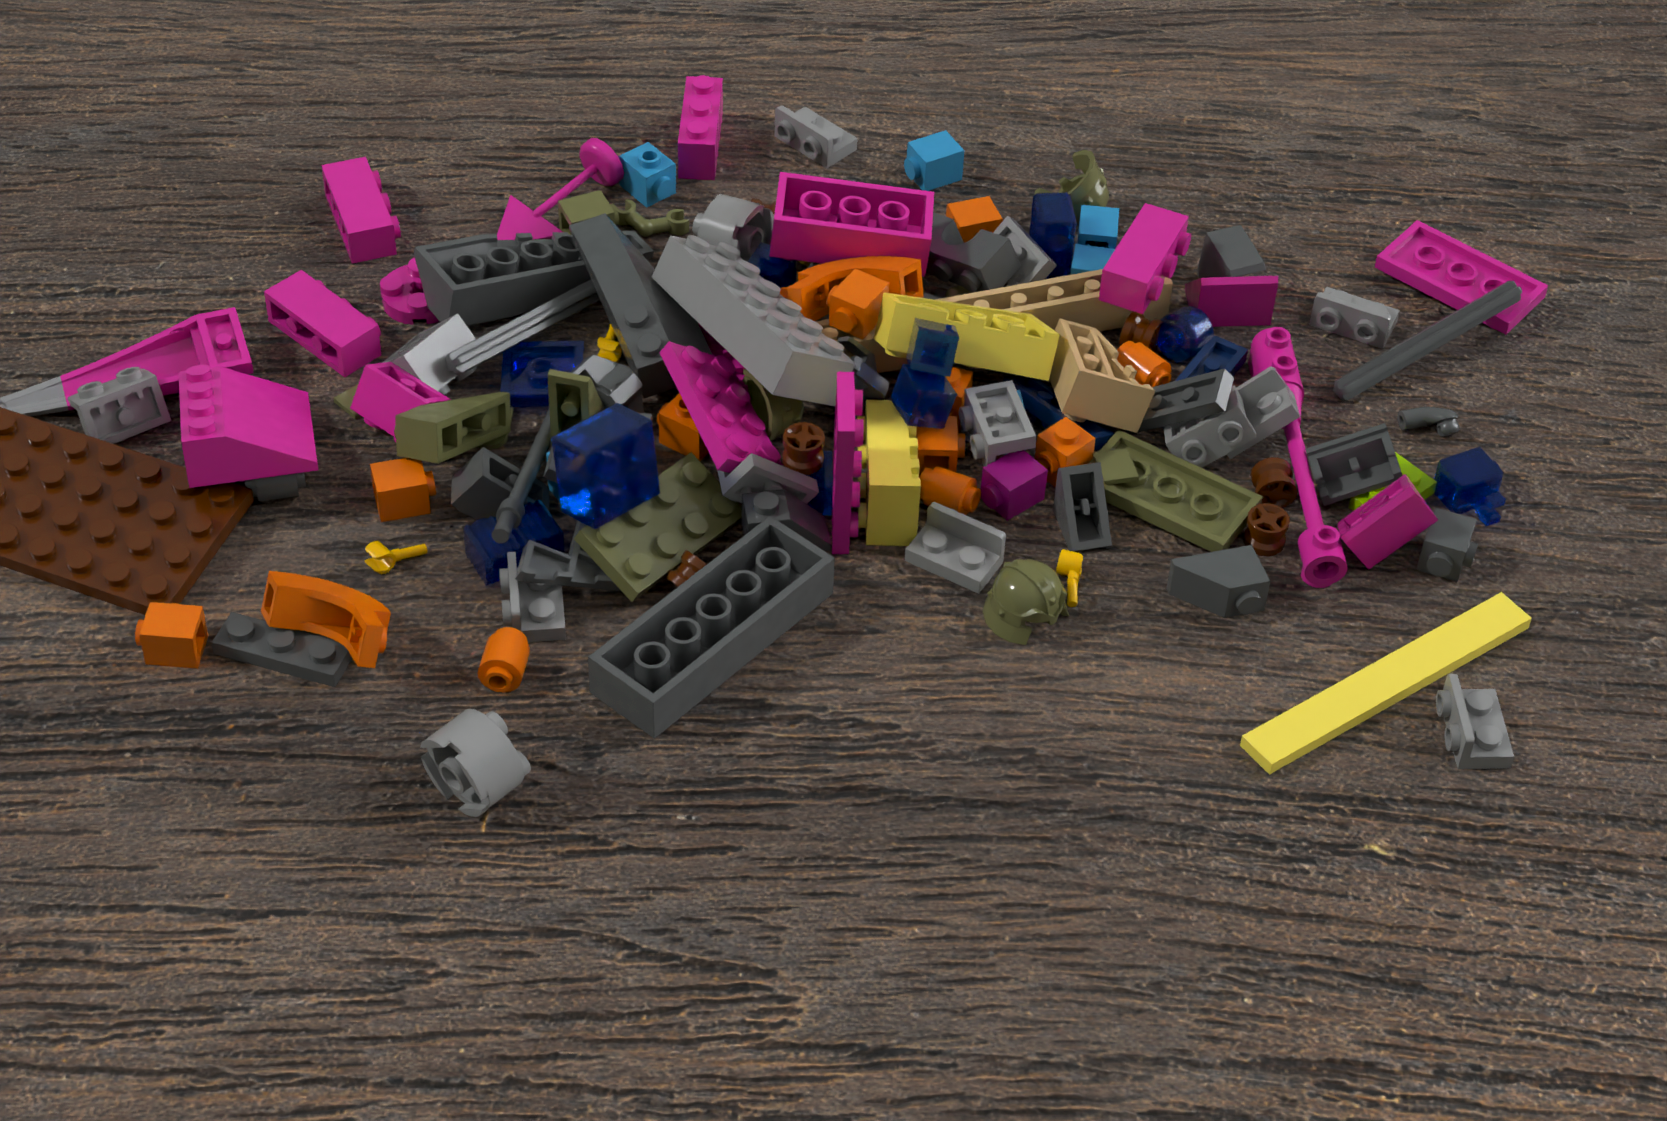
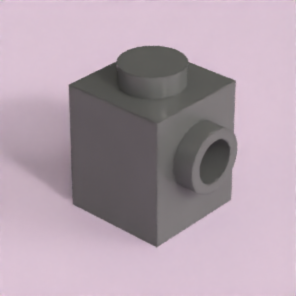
[1416,508,1478,582]

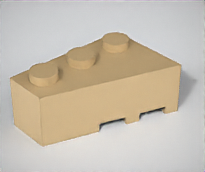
[1049,318,1155,433]

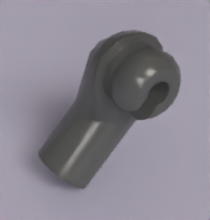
[1397,406,1460,437]

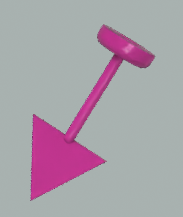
[497,138,624,240]

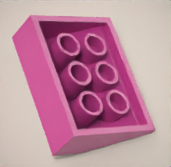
[179,365,319,488]

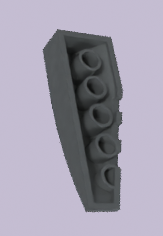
[569,213,712,399]
[414,230,654,326]

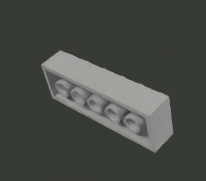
[652,235,856,406]

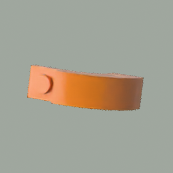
[787,256,924,321]
[261,571,391,668]

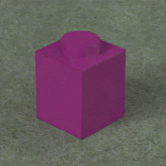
[981,450,1048,521]

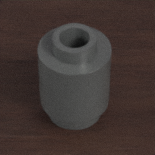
[245,472,306,502]

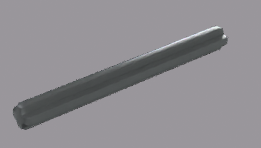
[446,280,601,375]
[1333,281,1522,401]

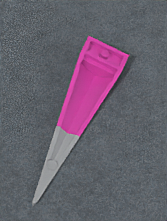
[0,307,254,416]

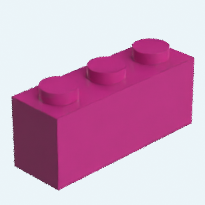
[678,75,723,180]
[321,156,401,264]
[1099,203,1191,314]
[264,270,382,378]

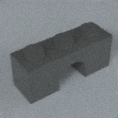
[926,212,1021,292]

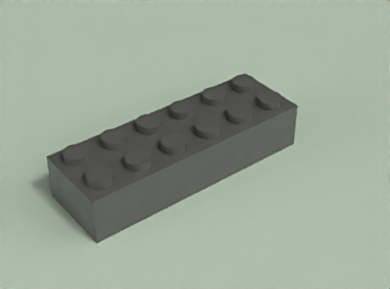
[588,516,835,739]

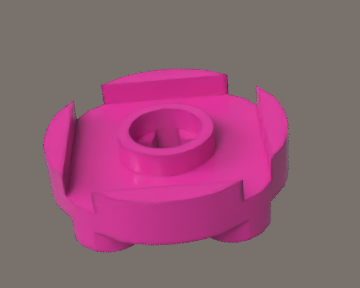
[380,258,440,325]

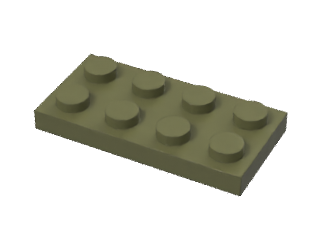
[1088,429,1263,552]
[574,452,742,602]

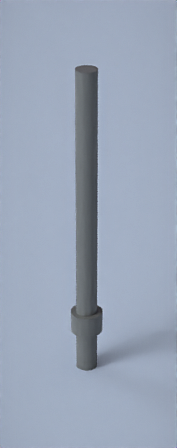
[492,409,551,543]

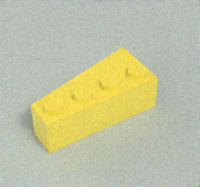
[874,292,1060,381]
[857,400,921,546]

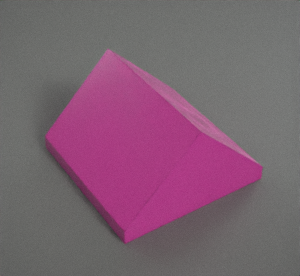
[1185,276,1278,327]
[1337,474,1438,570]

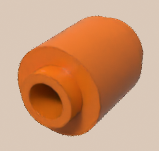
[1117,341,1171,387]
[919,466,981,515]
[478,627,530,693]

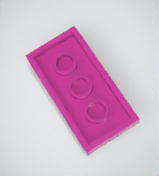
[1375,220,1548,335]
[659,341,783,473]
[832,372,864,554]

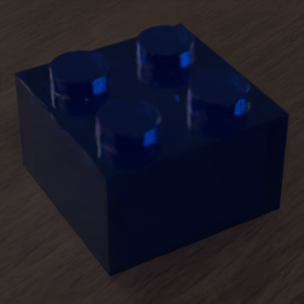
[551,403,660,529]

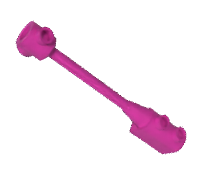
[1248,327,1347,588]

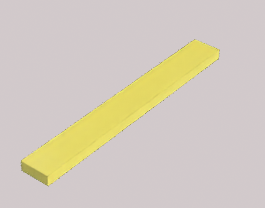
[1240,592,1532,775]

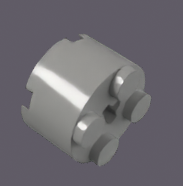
[692,194,774,275]
[420,708,531,817]

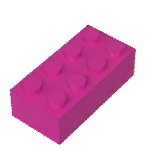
[769,172,934,277]

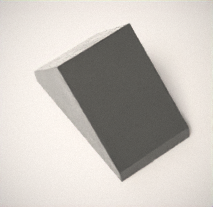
[1197,225,1266,278]
[1053,462,1112,551]

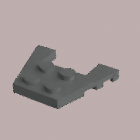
[515,439,632,591]

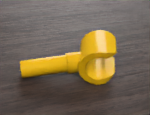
[597,324,622,363]
[365,541,427,574]
[1056,549,1083,607]

